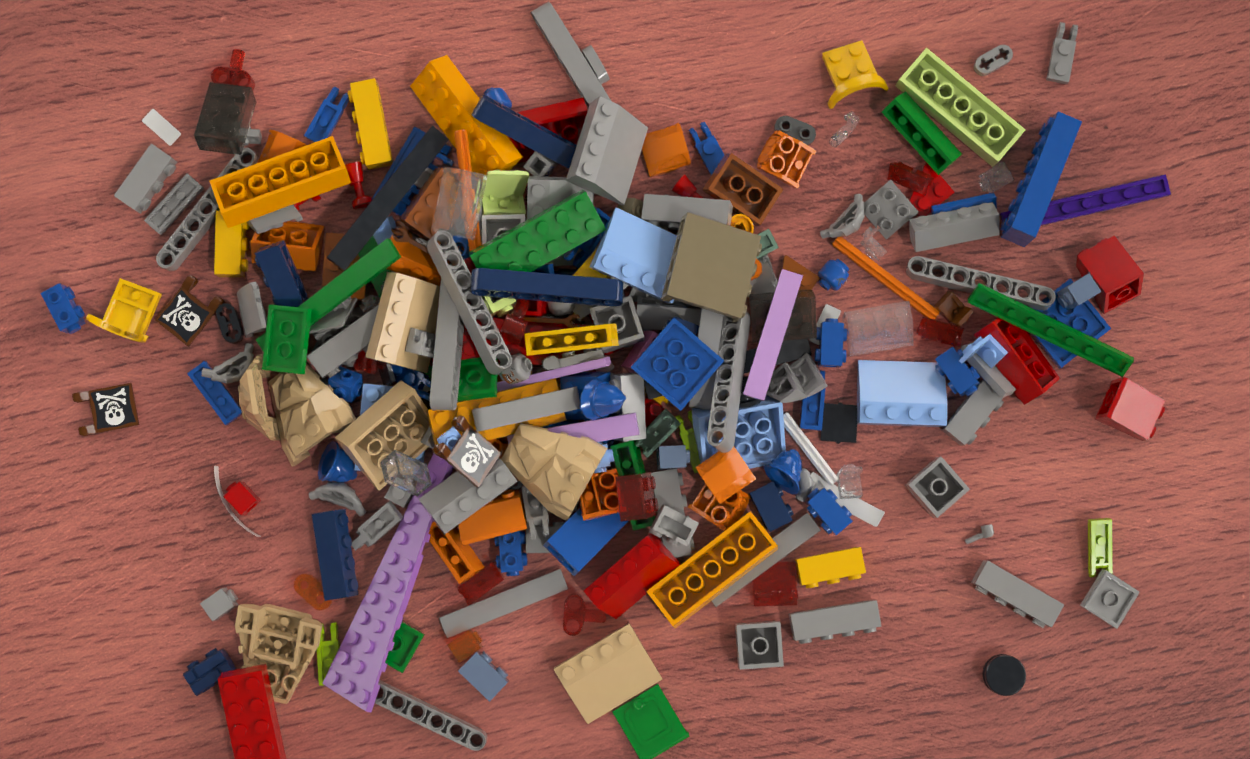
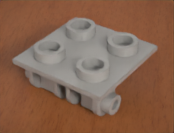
[864,180,919,240]
[309,296,357,334]

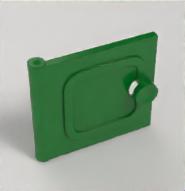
[613,684,689,759]

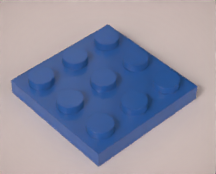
[1031,278,1111,369]
[631,317,724,411]

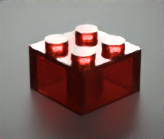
[615,472,658,521]

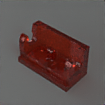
[458,562,506,606]

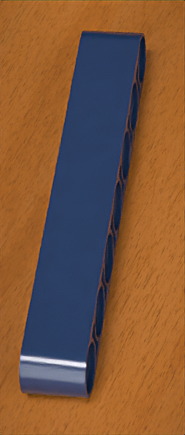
[471,95,577,169]
[471,268,623,307]

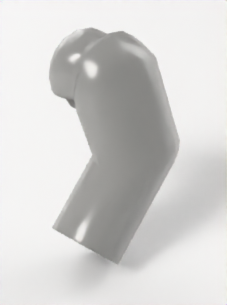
[795,468,814,502]

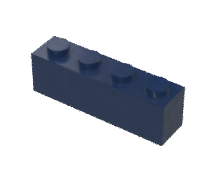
[255,240,309,307]
[312,509,359,601]

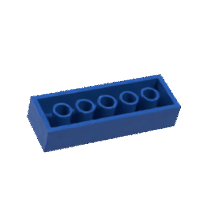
[1000,111,1082,247]

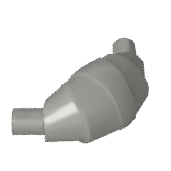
[820,194,865,239]
[202,343,254,384]
[309,482,366,517]

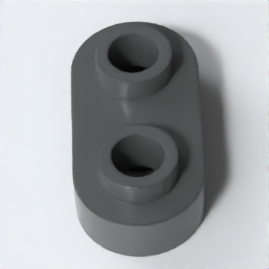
[774,116,816,146]

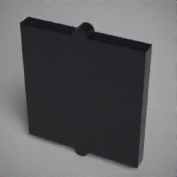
[376,360,396,386]
[820,402,857,444]

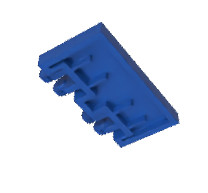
[372,126,454,216]

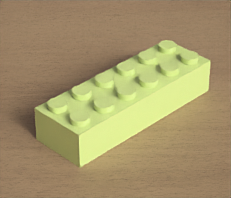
[895,48,1025,167]

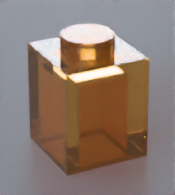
[447,629,483,663]

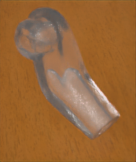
[829,111,860,147]

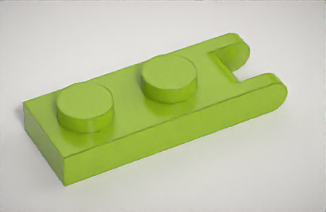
[1088,518,1113,578]

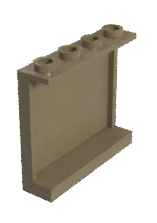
[661,212,762,323]

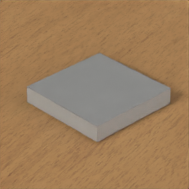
[1080,569,1140,629]

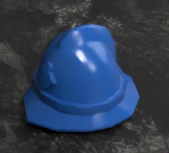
[580,379,626,421]
[318,441,358,482]
[764,449,802,495]

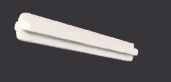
[783,412,838,485]

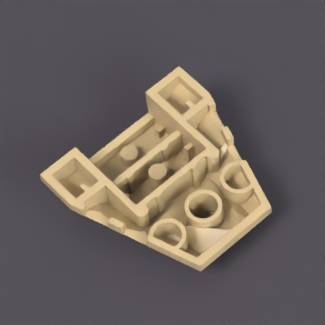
[238,354,280,441]
[268,363,356,467]
[501,423,608,521]
[235,604,323,704]

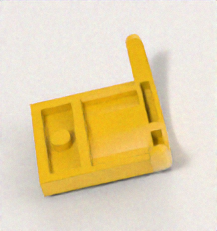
[822,40,889,109]
[86,278,162,343]

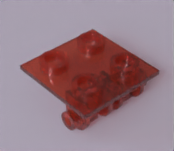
[753,562,798,606]

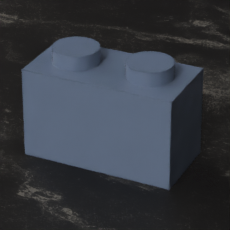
[1056,273,1101,310]
[656,445,690,470]
[458,651,509,702]

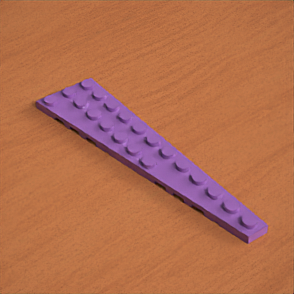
[322,454,453,713]

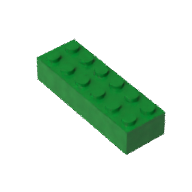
[468,189,606,272]

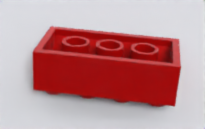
[507,97,587,163]
[974,317,1061,405]
[583,533,681,619]

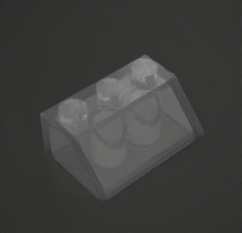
[431,167,487,240]
[842,301,913,357]

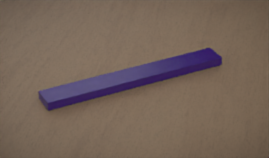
[1000,174,1171,226]

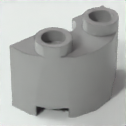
[750,254,778,302]
[649,504,699,547]

